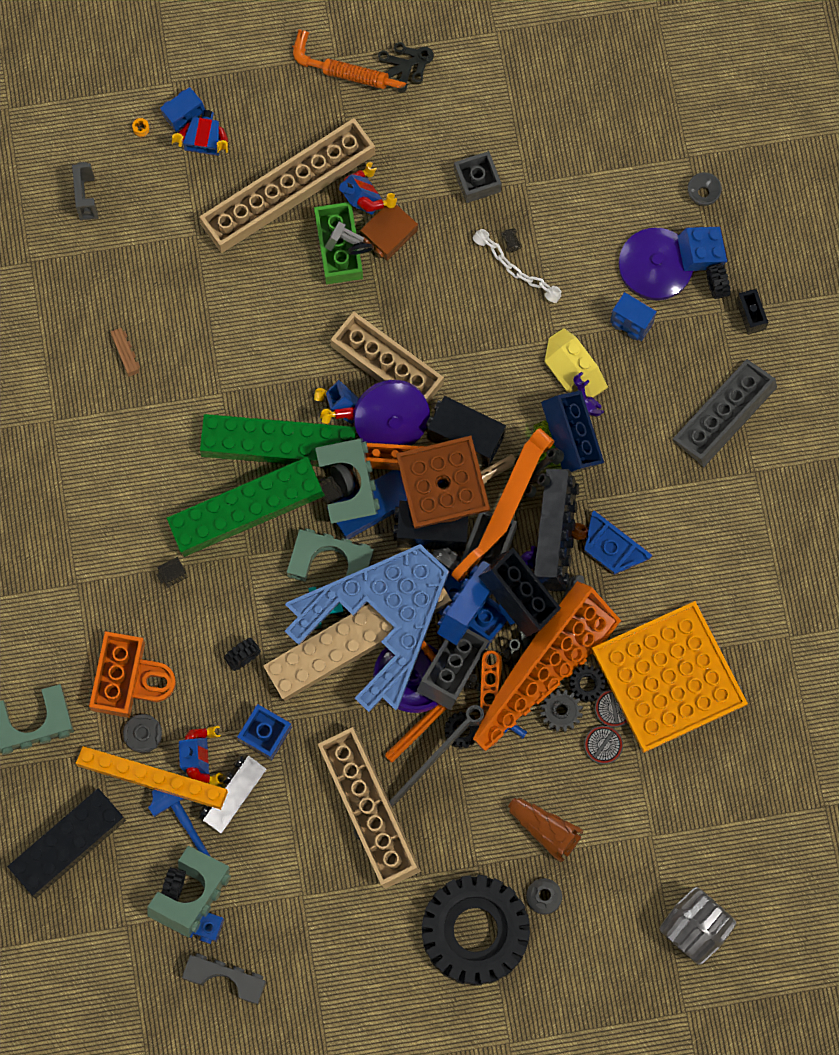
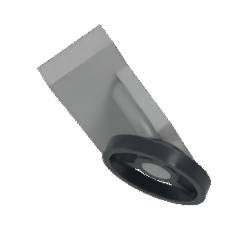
[325,222,374,255]

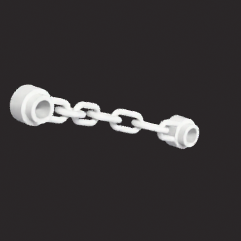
[473,229,561,303]

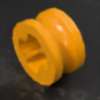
[132,118,149,137]

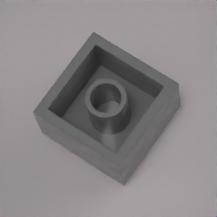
[454,151,502,203]

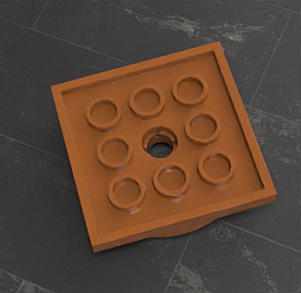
[396,436,490,529]

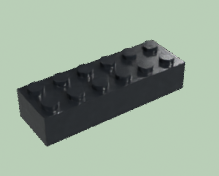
[534,469,580,591]
[7,788,126,899]

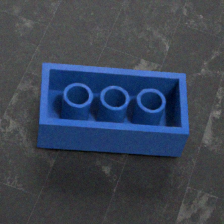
[437,561,492,646]

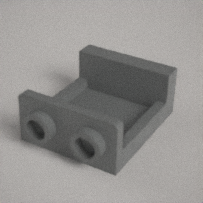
[72,162,98,220]

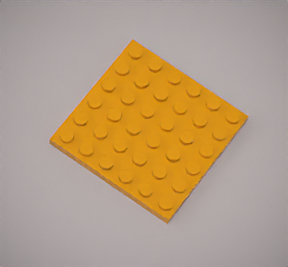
[591,601,748,753]

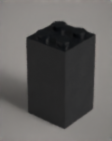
[425,396,506,468]
[393,500,468,551]

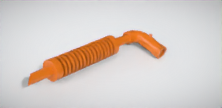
[292,30,407,89]

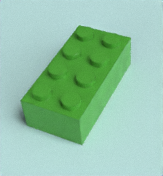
[314,202,363,285]

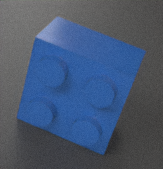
[677,227,727,271]
[610,292,657,342]
[237,704,292,761]

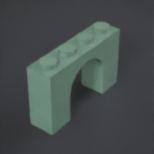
[315,438,380,524]
[287,528,374,582]
[0,684,74,755]
[147,846,231,938]

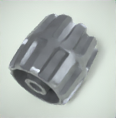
[659,887,737,965]

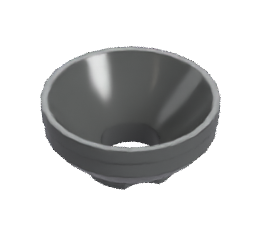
[688,172,722,206]
[330,463,357,497]
[431,547,461,571]
[526,878,562,915]

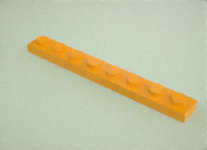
[75,746,228,810]

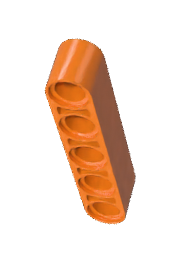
[479,650,502,746]

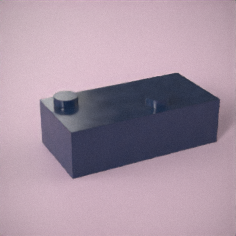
[541,391,604,473]

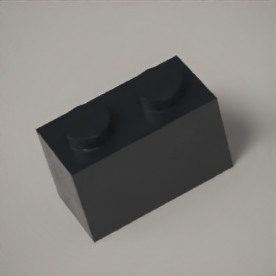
[736,288,768,335]

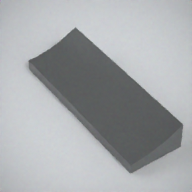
[673,359,777,468]

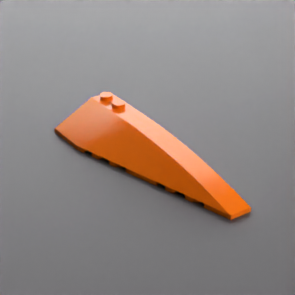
[473,581,621,751]

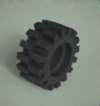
[706,263,731,299]
[224,638,261,671]
[569,665,605,703]
[445,711,479,749]
[161,867,186,902]

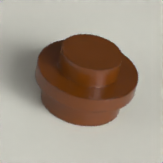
[572,522,588,540]

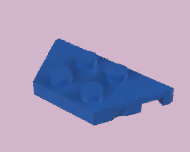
[584,511,652,575]

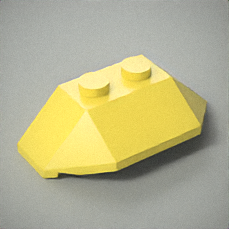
[545,328,608,398]

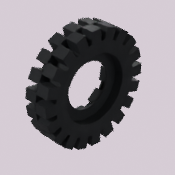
[422,875,530,986]

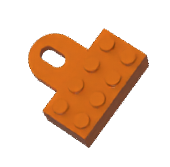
[89,631,176,718]

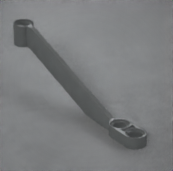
[354,705,484,841]

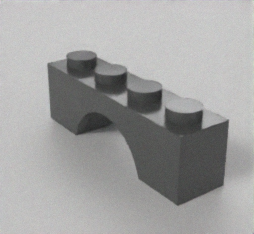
[182,953,267,1005]

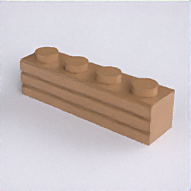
[111,328,140,377]

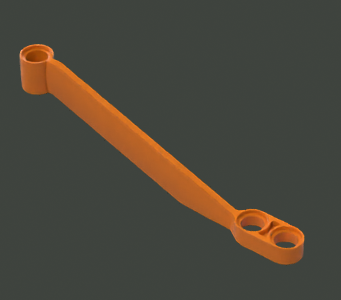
[451,428,555,582]

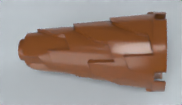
[508,798,583,862]

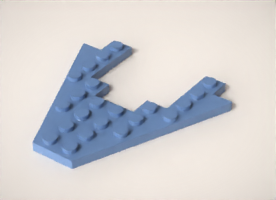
[285,544,449,712]

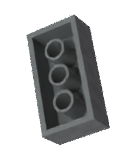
[417,629,489,710]

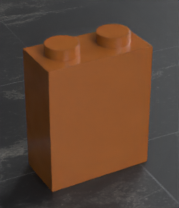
[360,205,418,261]

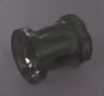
[501,228,522,253]

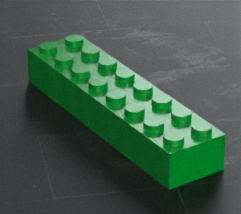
[200,414,356,470]
[167,457,325,557]

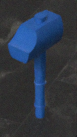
[148,790,211,857]

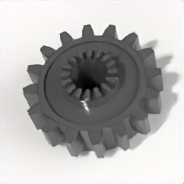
[540,690,583,733]

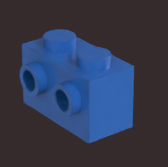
[160,87,205,132]
[181,913,224,944]

